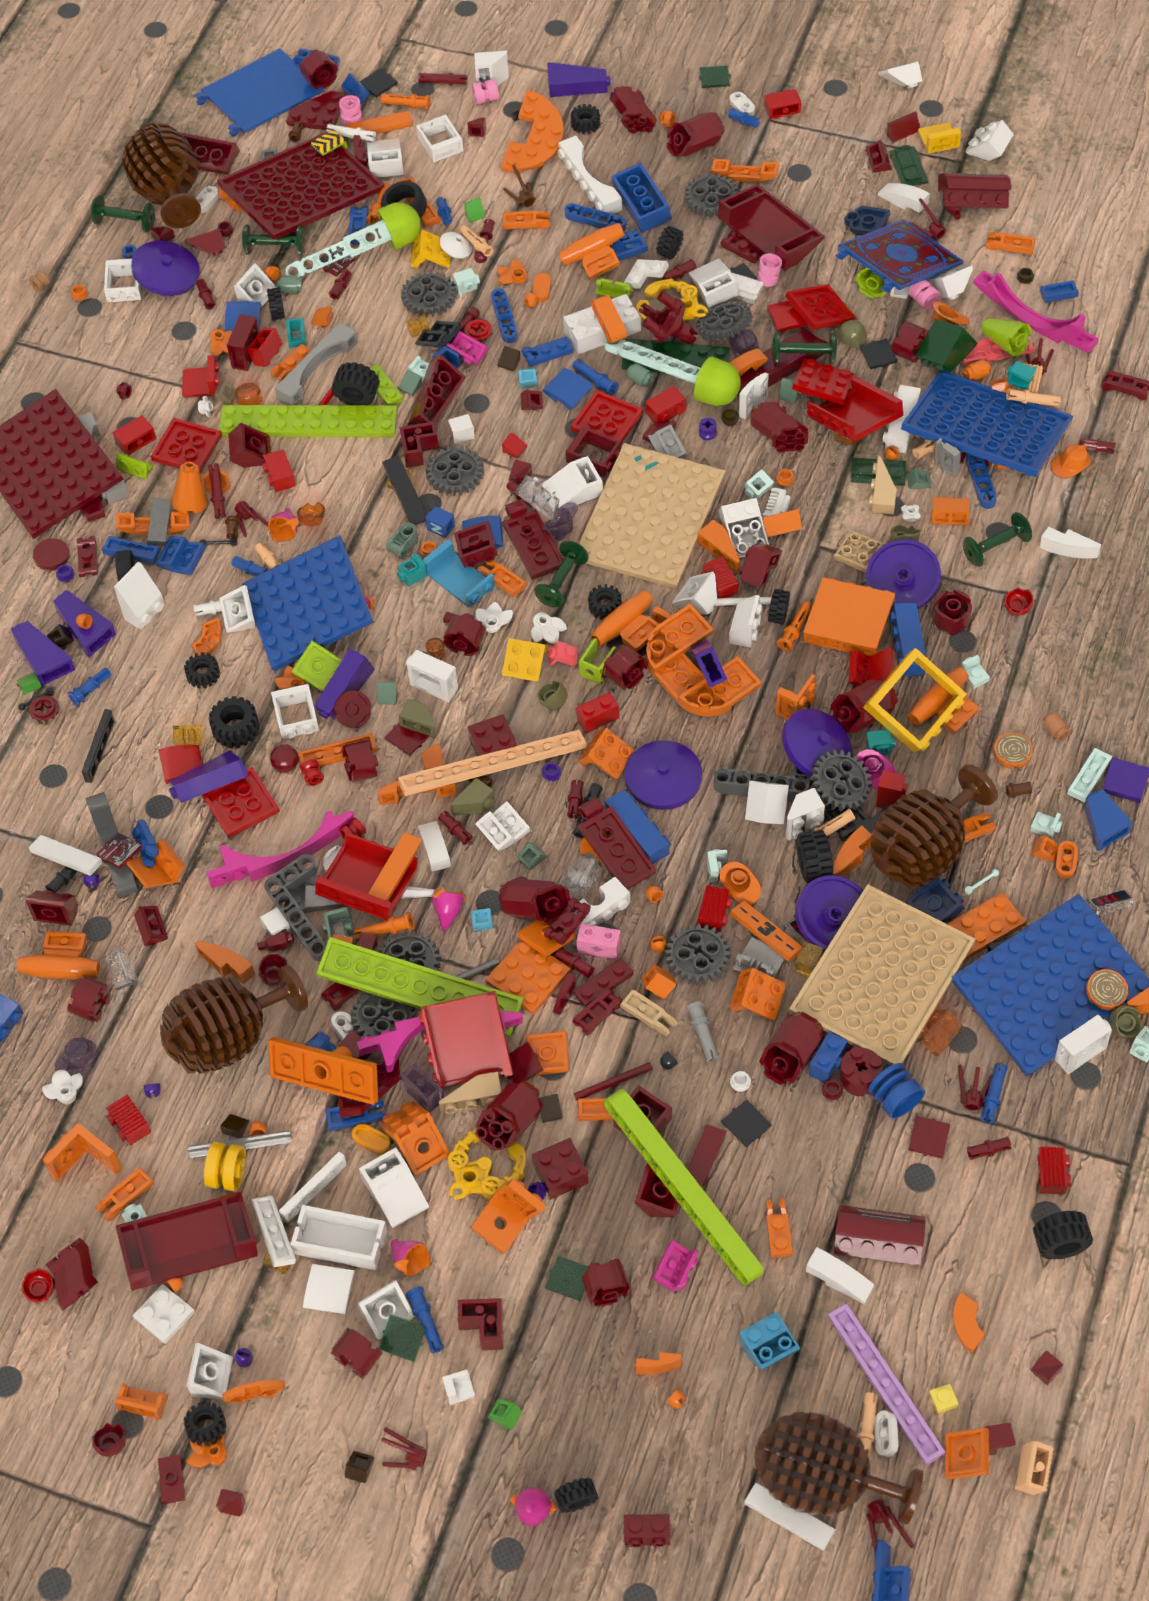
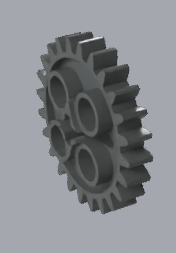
[685,173,738,218]
[401,271,457,318]
[696,301,753,342]
[425,445,484,496]
[810,750,873,812]
[665,923,731,986]
[378,930,441,971]
[351,993,417,1038]

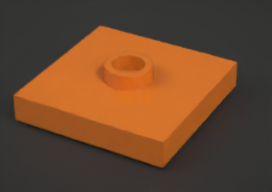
[518,920,575,957]
[526,1031,570,1076]
[945,1427,989,1480]

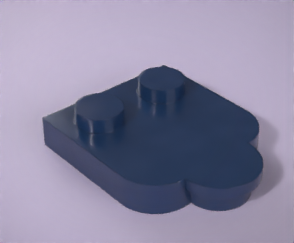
[844,206,890,235]

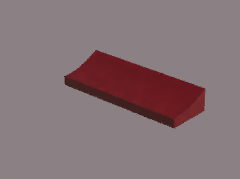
[144,126,240,175]
[737,328,827,398]

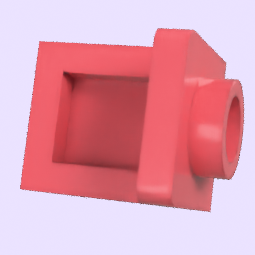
[547,641,578,667]

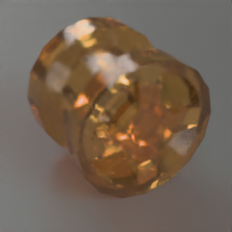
[426,638,445,660]

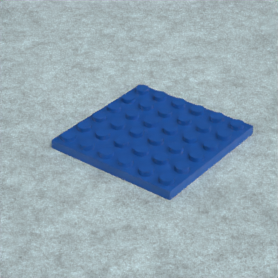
[242,535,374,671]

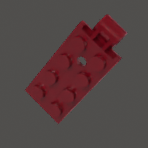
[502,499,564,579]
[577,797,657,890]

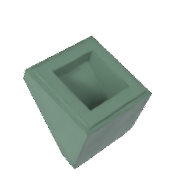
[398,370,422,396]
[779,378,799,403]
[907,468,931,489]
[377,682,398,705]
[517,842,547,870]

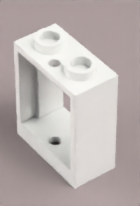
[416,115,463,162]
[104,259,142,302]
[406,650,458,702]
[271,684,319,739]
[1054,1015,1112,1074]

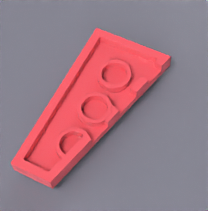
[961,337,1035,367]

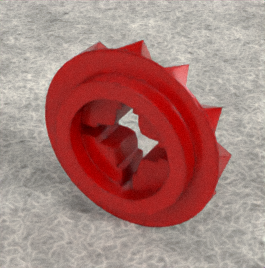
[464,319,492,342]

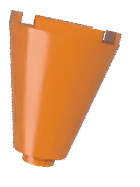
[171,462,208,514]

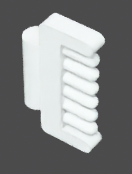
[763,488,791,517]

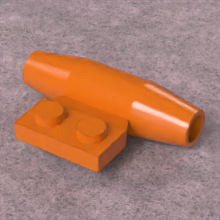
[558,223,625,280]
[591,590,659,652]
[908,667,980,735]
[17,931,100,980]

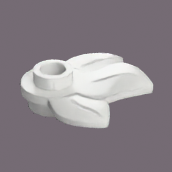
[475,602,513,633]
[531,613,567,645]
[42,1070,83,1105]

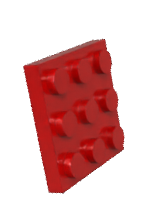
[785,284,856,330]
[792,358,855,405]
[571,390,643,444]
[151,418,222,473]
[202,767,280,839]

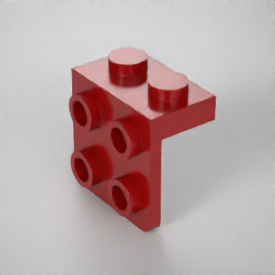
[182,355,220,398]
[848,647,894,687]

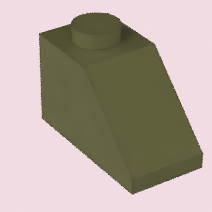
[399,699,436,739]
[450,778,495,816]

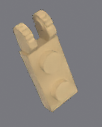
[620,989,677,1036]

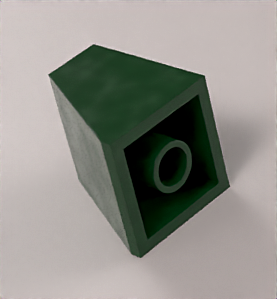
[916,319,978,373]

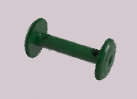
[91,195,155,233]
[242,225,305,255]
[771,332,837,364]
[963,512,1032,567]
[534,541,589,607]

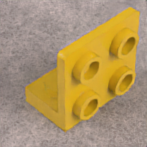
[918,122,961,154]
[411,229,451,269]
[502,638,549,682]

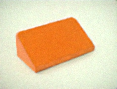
[421,743,444,770]

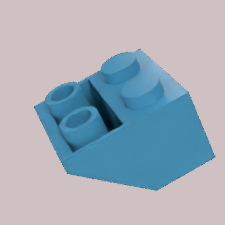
[739,1312,800,1371]

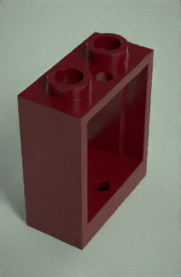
[227,314,259,371]
[566,426,621,478]

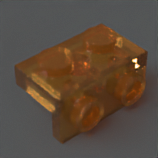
[916,1009,964,1056]

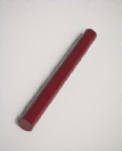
[573,1062,653,1101]

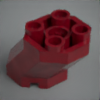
[610,86,656,134]
[667,112,724,157]
[750,401,808,453]
[831,679,898,733]
[498,876,571,924]
[759,1012,824,1085]
[476,1080,543,1151]
[46,1237,98,1311]

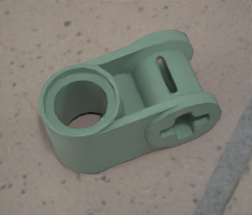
[386,523,418,559]

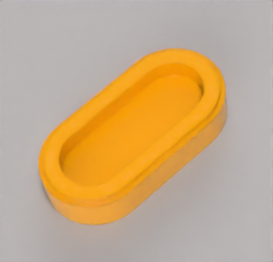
[352,1124,391,1155]

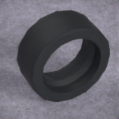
[115,550,135,582]

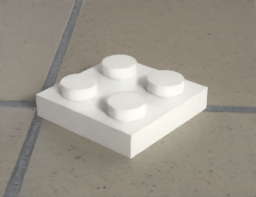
[133,1284,195,1344]

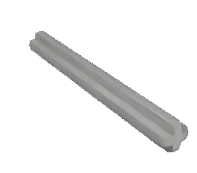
[188,1130,292,1158]

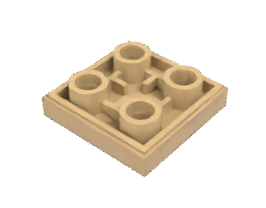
[834,530,884,573]

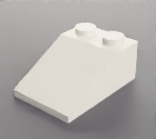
[114,562,165,630]

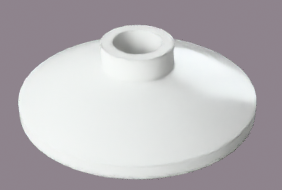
[440,232,472,259]

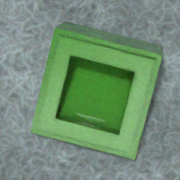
[464,198,485,223]
[17,672,41,695]
[488,1398,522,1430]

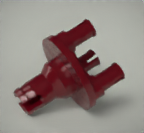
[639,290,698,344]

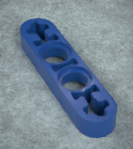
[564,203,626,231]
[491,289,517,343]
[966,453,997,509]

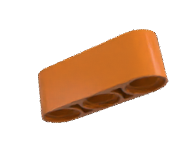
[591,295,627,343]

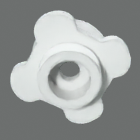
[198,396,213,417]
[901,505,921,522]

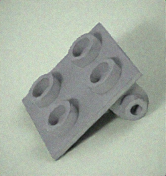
[733,937,785,978]

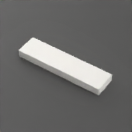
[29,835,102,876]
[279,1152,347,1223]
[251,1195,295,1267]
[744,1483,835,1551]

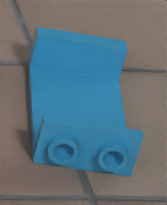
[422,539,495,608]

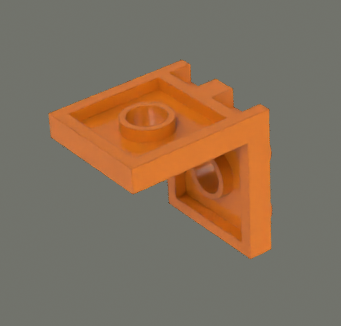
[378,1101,450,1176]
[43,1123,122,1181]
[469,1179,547,1254]

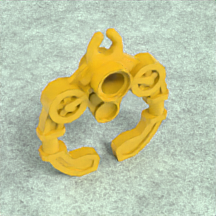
[636,278,708,321]
[448,1130,526,1200]

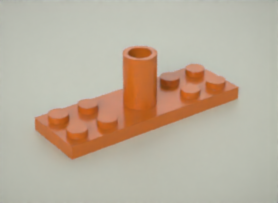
[268,1037,378,1105]

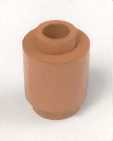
[1043,712,1071,741]

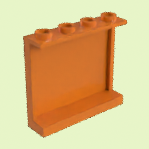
[803,577,895,657]

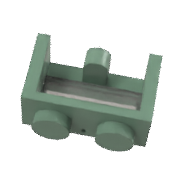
[322,907,357,945]

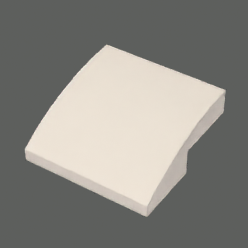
[739,373,768,419]
[475,801,531,851]
[303,1264,355,1314]

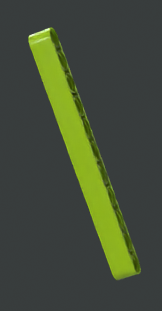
[603,1089,764,1286]

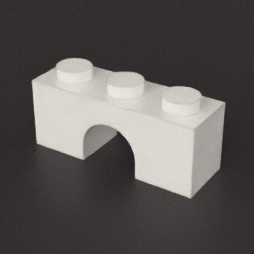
[574,877,630,930]

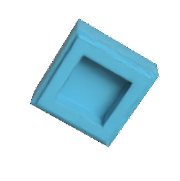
[518,369,538,388]
[471,908,493,931]

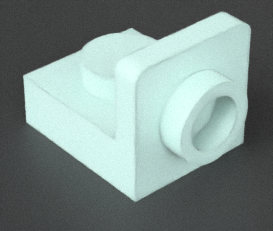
[962,655,990,689]
[1030,812,1063,839]
[707,849,727,882]
[1129,1026,1149,1062]

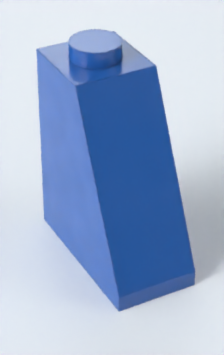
[1085,789,1133,852]

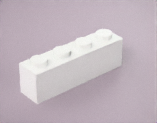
[882,385,921,453]

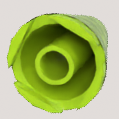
[856,267,886,298]
[981,318,1032,357]

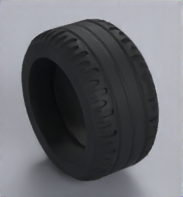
[381,181,427,218]

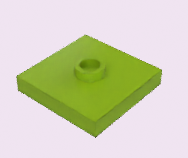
[291,641,342,692]

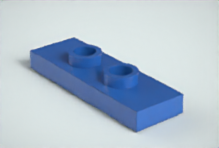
[102,536,160,565]

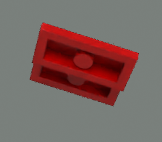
[767,301,808,332]
[158,744,203,784]

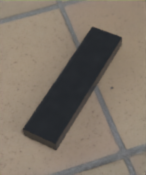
[382,455,427,525]
[81,709,115,783]

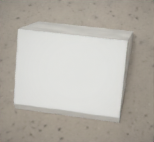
[234,263,277,307]
[219,585,255,633]
[745,780,789,824]
[358,1280,415,1340]
[187,1343,233,1400]

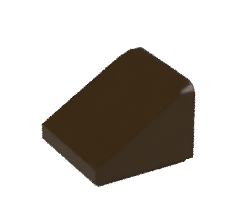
[497,346,521,371]
[47,624,74,648]
[539,1094,563,1123]
[220,1114,249,1138]
[345,1451,374,1483]

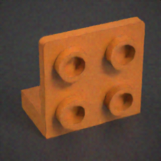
[776,674,817,719]
[578,727,635,780]
[126,839,185,888]
[729,967,786,1021]

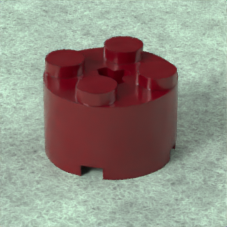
[299,49,338,90]
[892,321,929,363]
[933,590,972,635]
[443,613,486,656]
[604,644,648,690]
[342,739,378,783]
[67,975,111,1022]
[839,1046,883,1096]
[582,1259,631,1307]
[331,1327,383,1378]

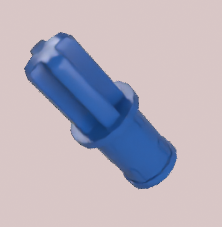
[728,108,760,128]
[436,197,452,225]
[231,556,268,576]
[77,668,111,698]

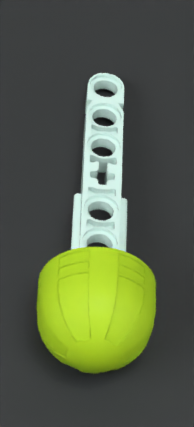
[285,202,421,278]
[605,338,741,406]

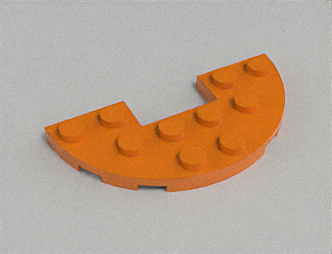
[501,89,563,172]

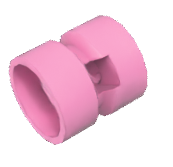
[472,79,499,105]
[339,95,362,126]
[757,253,782,287]
[908,279,941,310]

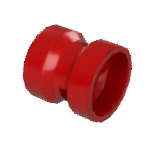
[300,759,324,786]
[339,818,367,840]

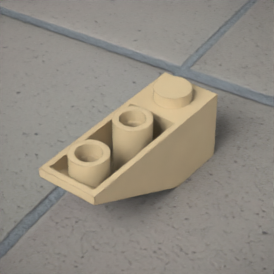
[869,456,896,515]
[439,1072,501,1114]

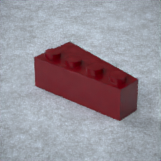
[409,354,466,425]

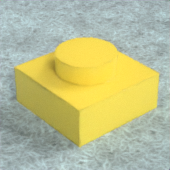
[929,1384,959,1414]

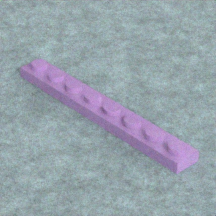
[828,1304,945,1466]

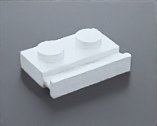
[732,273,764,304]

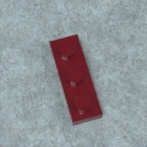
[573,957,634,1007]

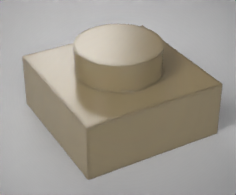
[214,380,237,405]

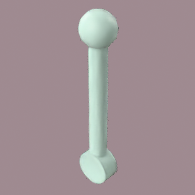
[965,869,999,895]

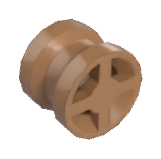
[29,270,50,292]

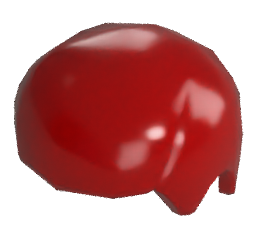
[1004,587,1033,616]
[22,1268,55,1303]

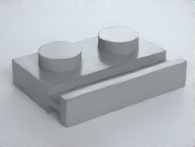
[648,424,687,459]
[935,438,960,478]

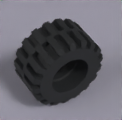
[332,362,380,405]
[209,696,259,748]
[796,830,833,883]
[1033,1211,1093,1259]

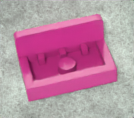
[445,331,489,366]
[651,1240,699,1292]

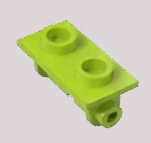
[595,278,632,298]
[116,453,153,480]

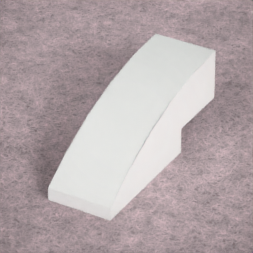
[878,183,930,213]
[1039,526,1102,559]
[418,821,451,872]
[806,1247,874,1304]

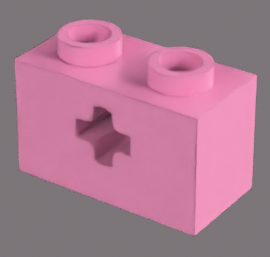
[577,924,621,959]

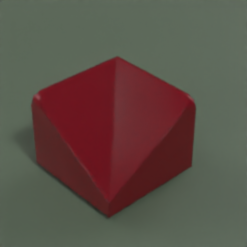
[467,117,486,137]
[150,227,175,241]
[520,390,543,410]
[509,460,532,485]
[357,933,378,950]
[1030,1350,1064,1386]
[216,1489,246,1517]

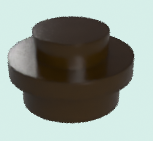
[1017,268,1034,284]
[721,409,739,426]

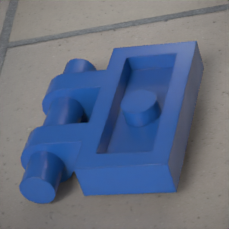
[610,230,648,260]

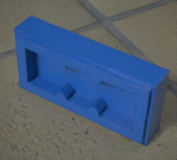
[341,73,370,106]
[1040,280,1079,303]

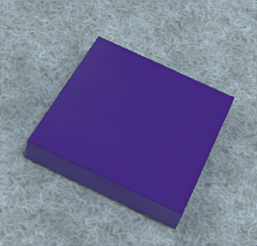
[1103,757,1149,803]

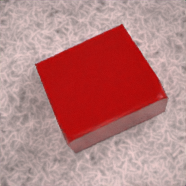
[502,432,527,459]

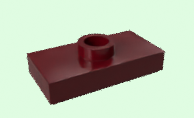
[158,1455,185,1504]

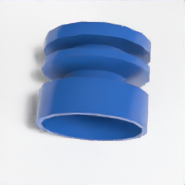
[868,1063,925,1119]

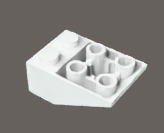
[367,138,404,178]
[688,259,739,309]
[539,456,603,513]
[718,498,769,559]
[359,1148,430,1229]

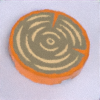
[994,733,1033,768]
[1086,969,1128,1010]

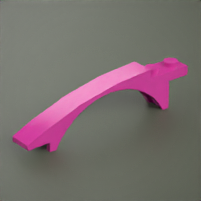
[973,271,1099,353]
[207,810,354,888]
[357,1011,523,1073]

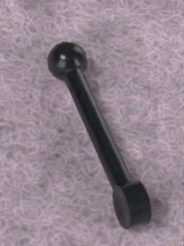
[199,538,238,546]
[18,688,54,710]

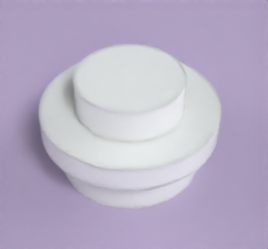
[730,1071,751,1092]

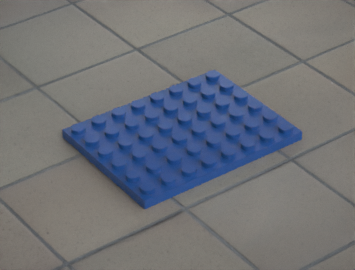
[901,371,1073,477]
[952,894,1149,1077]

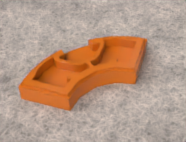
[191,617,222,656]
[953,1292,985,1354]
[222,1380,285,1404]

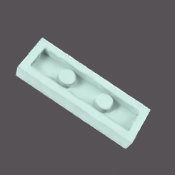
[1067,748,1112,803]

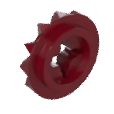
[29,696,60,723]

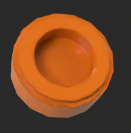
[660,110,676,128]

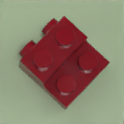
[454,521,499,568]

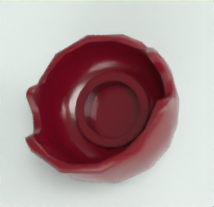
[270,744,299,773]
[259,954,287,986]
[92,1422,126,1457]

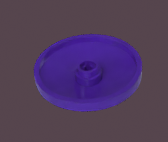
[131,241,200,296]
[866,539,941,611]
[782,709,853,778]
[625,740,702,810]
[795,875,863,952]

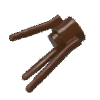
[503,165,536,207]

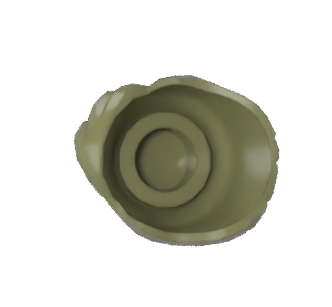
[834,320,867,348]
[890,525,920,542]
[538,681,568,709]
[1108,1005,1144,1038]

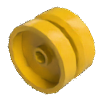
[204,1141,246,1192]

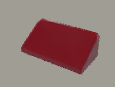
[887,111,920,142]
[866,140,892,173]
[134,906,168,946]

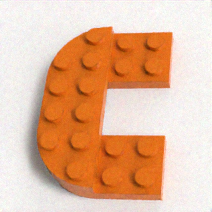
[646,604,762,717]

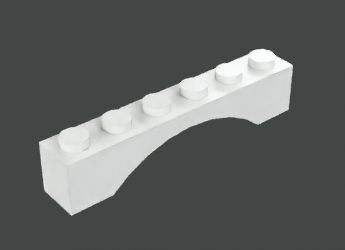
[557,136,622,214]

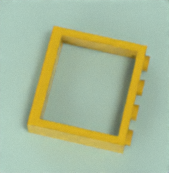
[863,648,967,754]

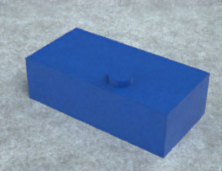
[611,163,672,233]

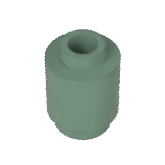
[277,276,302,293]
[627,363,654,387]

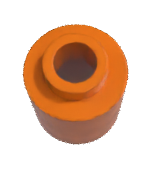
[963,359,991,381]

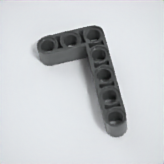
[714,765,811,802]
[85,792,138,898]
[264,854,326,961]

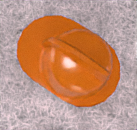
[931,301,970,325]
[1051,444,1091,478]
[720,862,761,905]

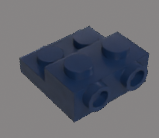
[906,878,965,923]

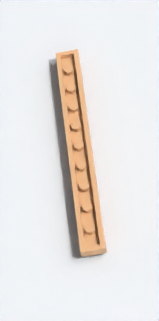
[398,730,587,796]

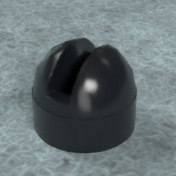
[660,1051,678,1069]

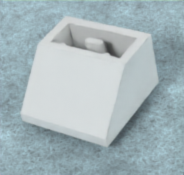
[474,51,509,87]
[965,120,1014,161]
[729,595,762,648]
[786,788,825,841]

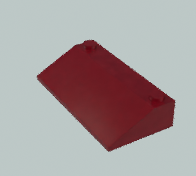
[717,183,825,271]
[115,1192,258,1291]

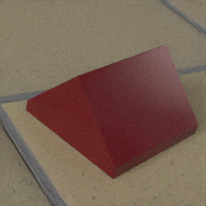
[634,1163,679,1217]

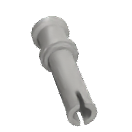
[686,1001,719,1063]

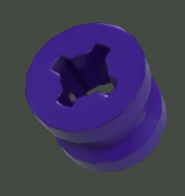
[699,417,717,440]

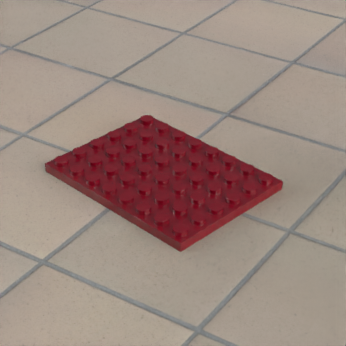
[217,132,384,240]
[0,389,124,539]

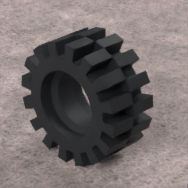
[571,104,600,134]
[656,226,684,260]
[266,287,285,320]
[588,584,622,620]
[768,589,790,625]
[184,652,220,689]
[184,1402,226,1446]
[554,1478,598,1513]

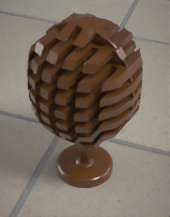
[122,121,201,229]
[871,764,998,889]
[160,965,308,1074]
[754,1412,923,1524]

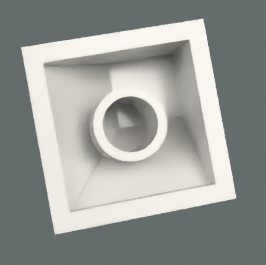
[878,62,922,88]
[928,266,973,300]
[672,572,717,615]

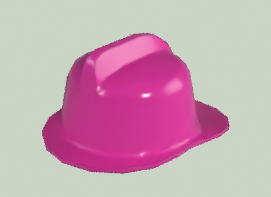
[857,749,896,789]

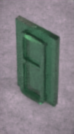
[889,145,929,186]
[850,458,906,486]

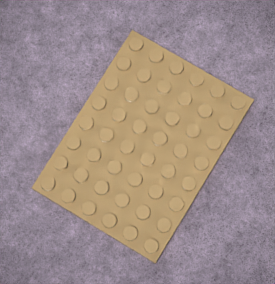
[579,443,726,589]
[789,884,976,1066]

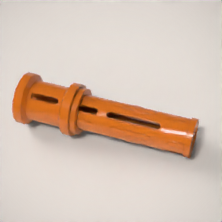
[381,93,431,110]
[367,183,391,225]
[777,601,813,651]
[353,912,415,941]

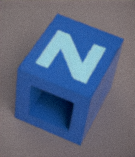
[425,506,455,538]

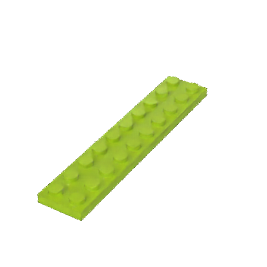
[219,405,398,437]
[316,937,523,1038]

